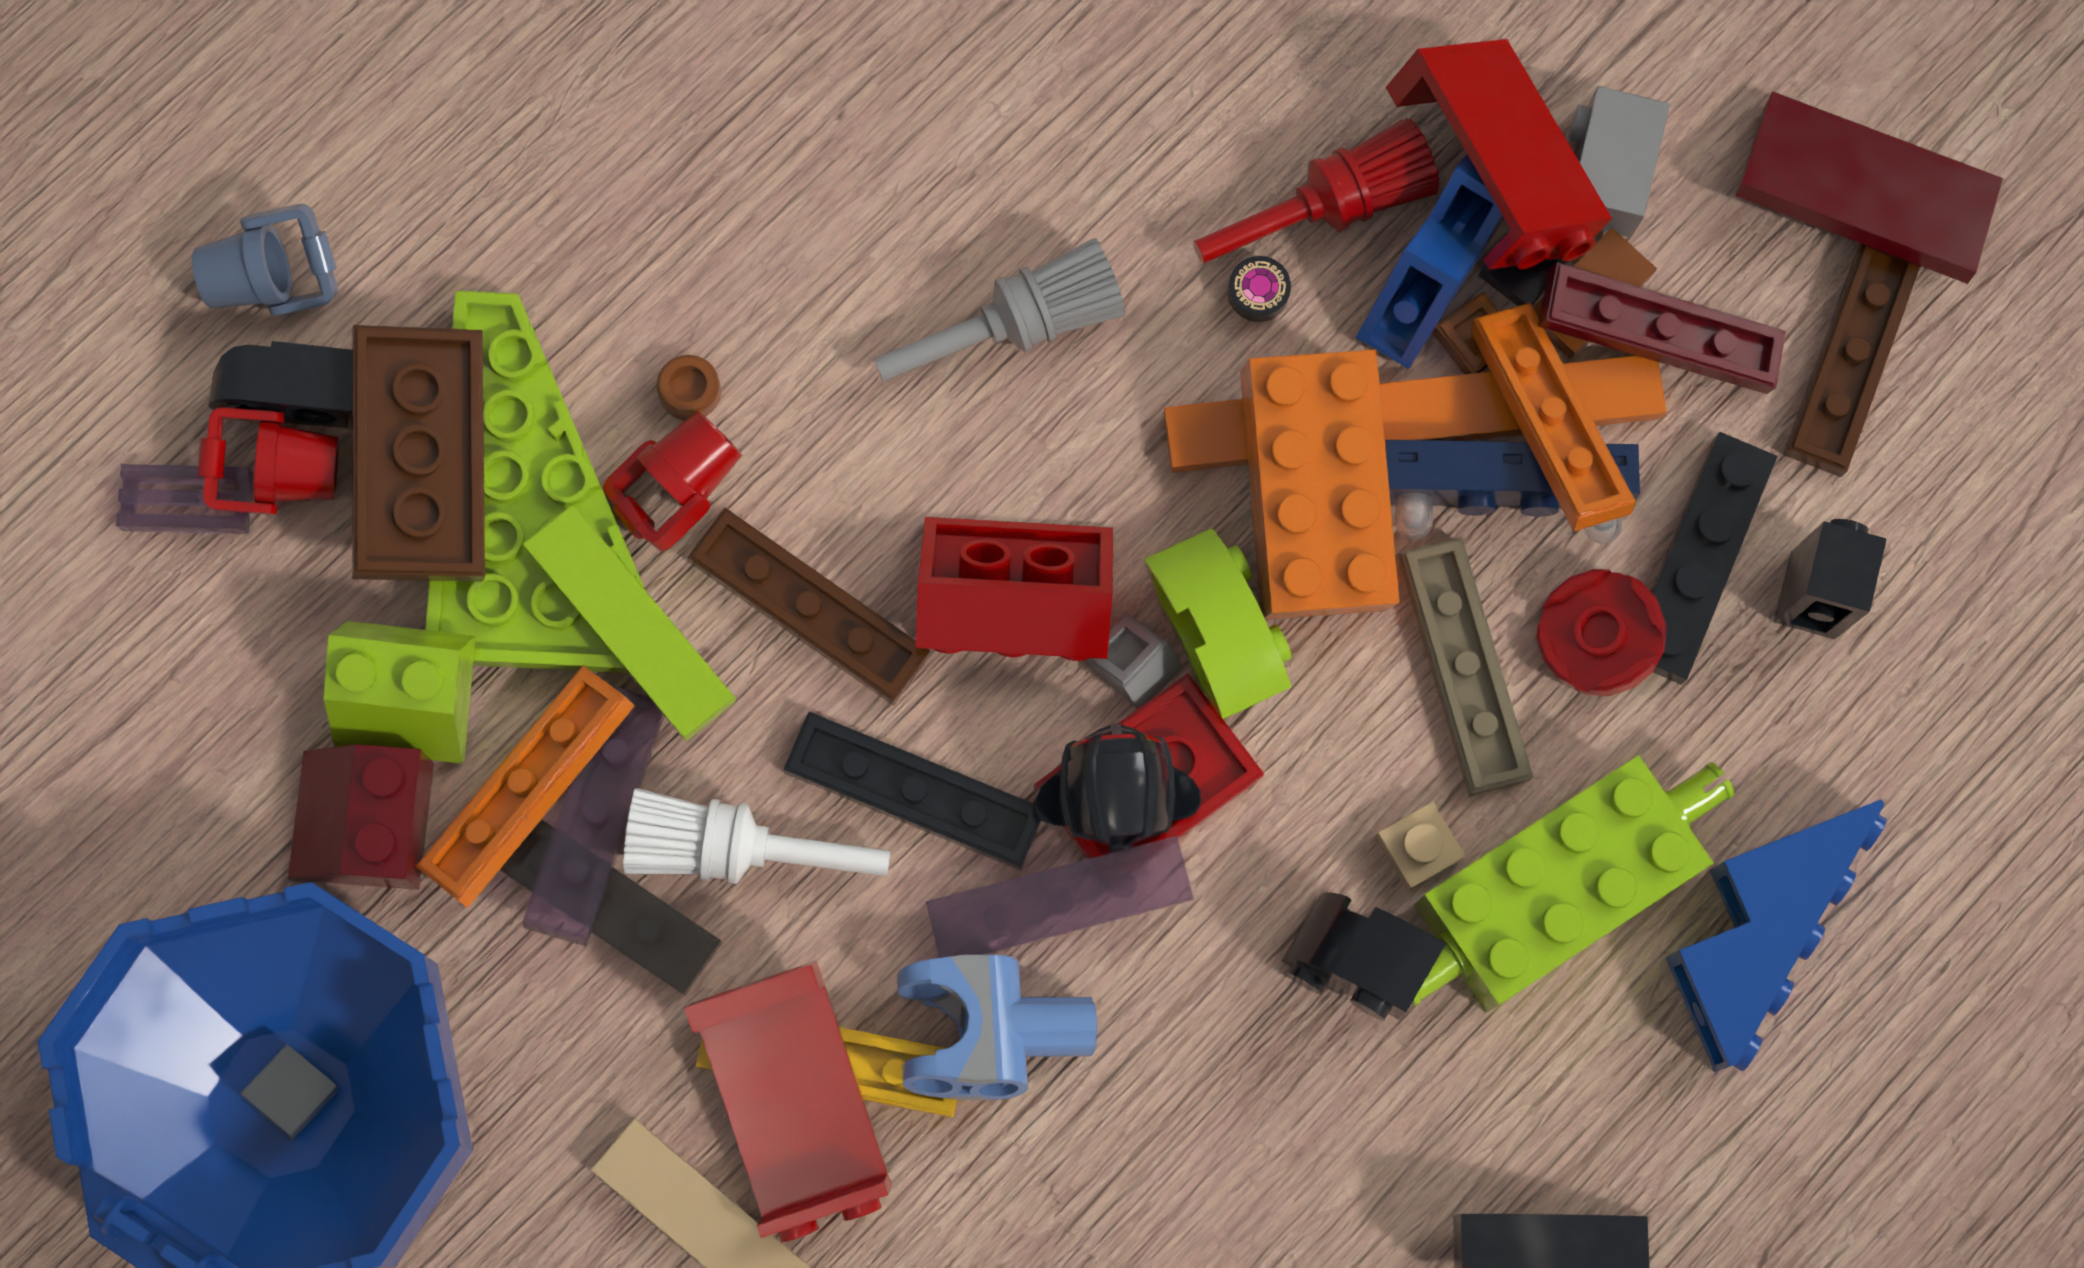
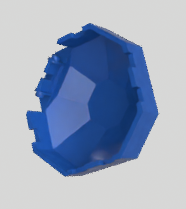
[38,882,473,1268]

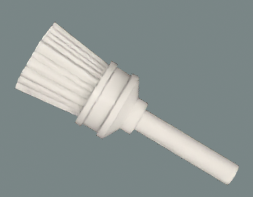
[623,788,891,884]

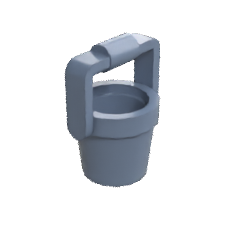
[192,204,338,316]

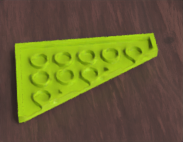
[425,291,645,673]

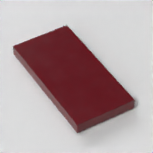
[1735,91,2003,284]

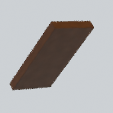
[352,325,485,582]

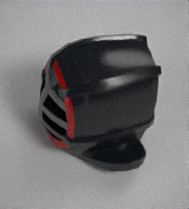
[1034,723,1202,854]

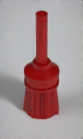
[1193,118,1440,264]

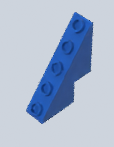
[1356,154,1504,369]
[1665,799,1887,1072]

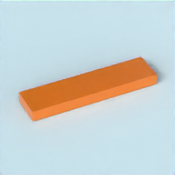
[1470,303,1636,532]
[415,666,635,908]

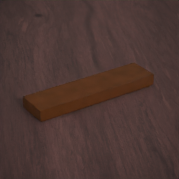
[1783,243,1920,477]
[687,508,931,706]

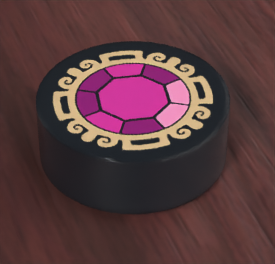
[1228,256,1291,322]

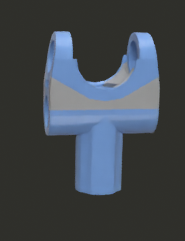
[897,955,1097,1100]

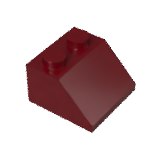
[288,744,434,890]

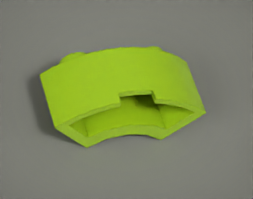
[1144,528,1292,719]

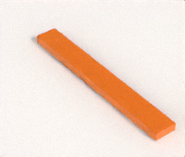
[1163,356,1667,473]

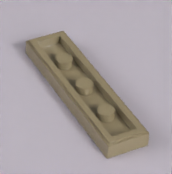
[1399,537,1533,797]

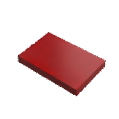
[1033,673,1265,890]

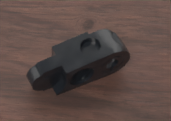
[209,341,352,428]

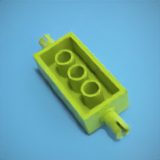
[1411,755,1735,1013]

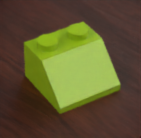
[323,621,476,764]

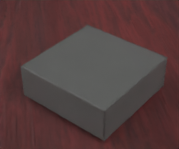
[240,1044,338,1141]

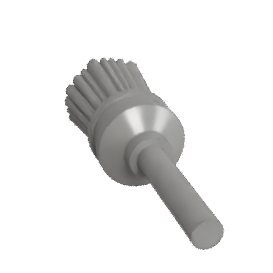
[874,238,1125,382]

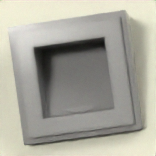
[1085,613,1181,709]

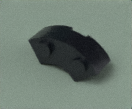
[1281,892,1446,1021]

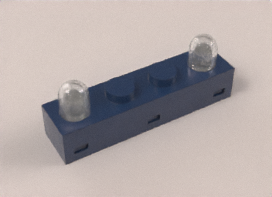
[1385,440,1640,544]

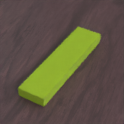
[523,504,737,742]

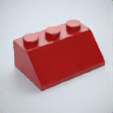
[915,517,1113,661]

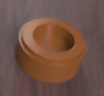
[656,355,721,421]

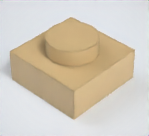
[1375,801,1466,892]

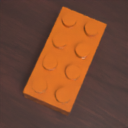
[1240,349,1400,620]

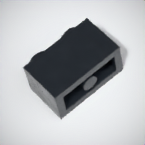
[1774,519,1887,639]

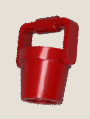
[197,407,339,515]
[603,410,743,551]

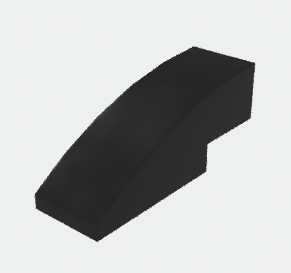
[1453,1214,1650,1268]

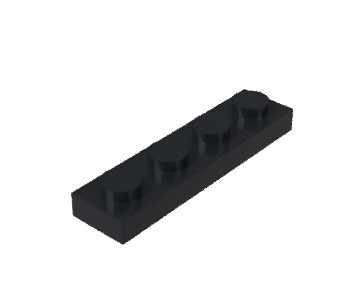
[1651,431,1778,685]

